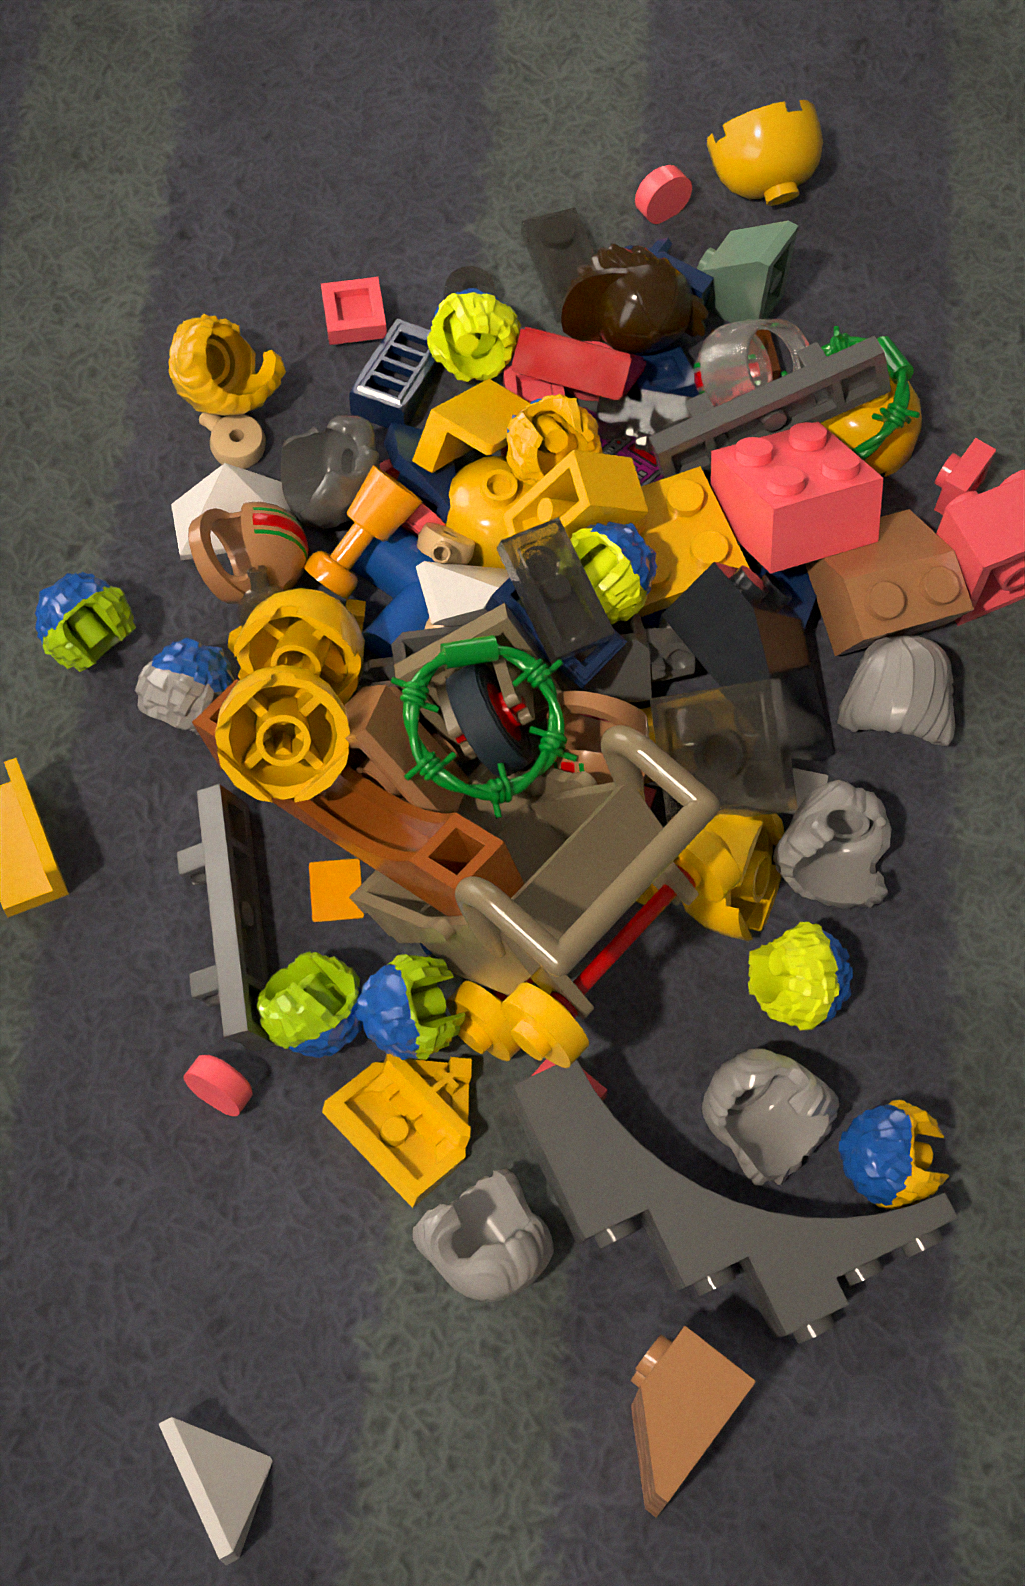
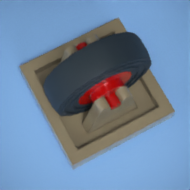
[394,603,569,778]

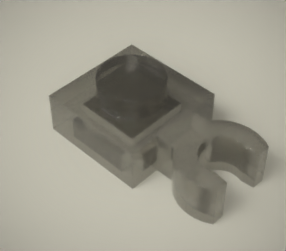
[596,390,693,452]

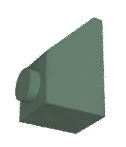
[697,220,799,326]

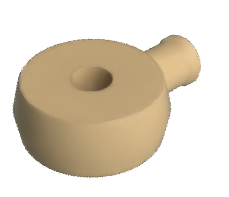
[199,412,266,469]
[417,523,475,565]

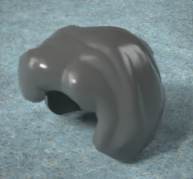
[280,414,381,530]

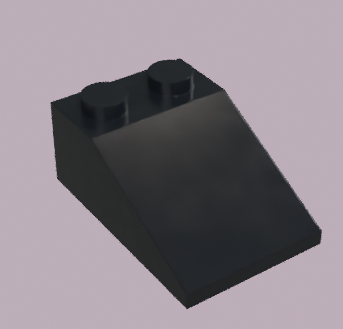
[661,562,834,761]

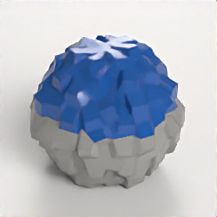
[135,637,235,735]

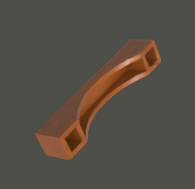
[192,679,524,916]

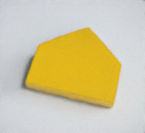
[322,1054,472,1208]

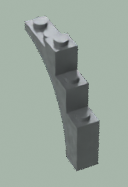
[507,1059,958,1344]

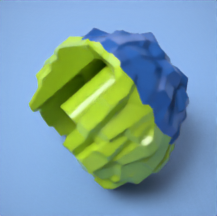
[35,572,136,672]
[257,952,363,1058]
[355,954,466,1060]

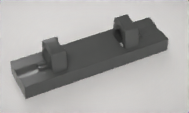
[649,336,891,479]
[177,784,277,1051]

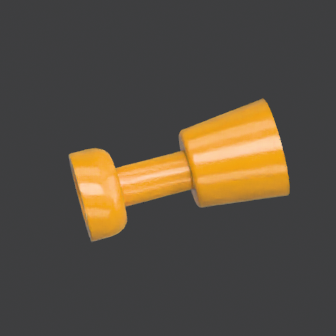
[303,465,423,600]

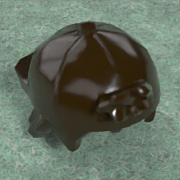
[561,243,708,355]

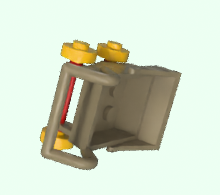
[349,725,741,1068]

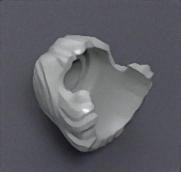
[837,636,955,747]
[773,780,892,910]
[701,1048,839,1185]
[413,1168,554,1302]

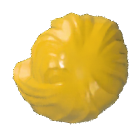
[168,314,286,415]

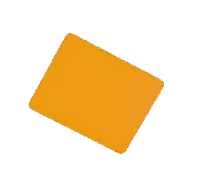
[309,858,364,922]

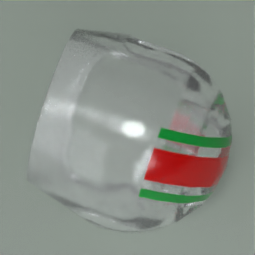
[694,319,809,407]

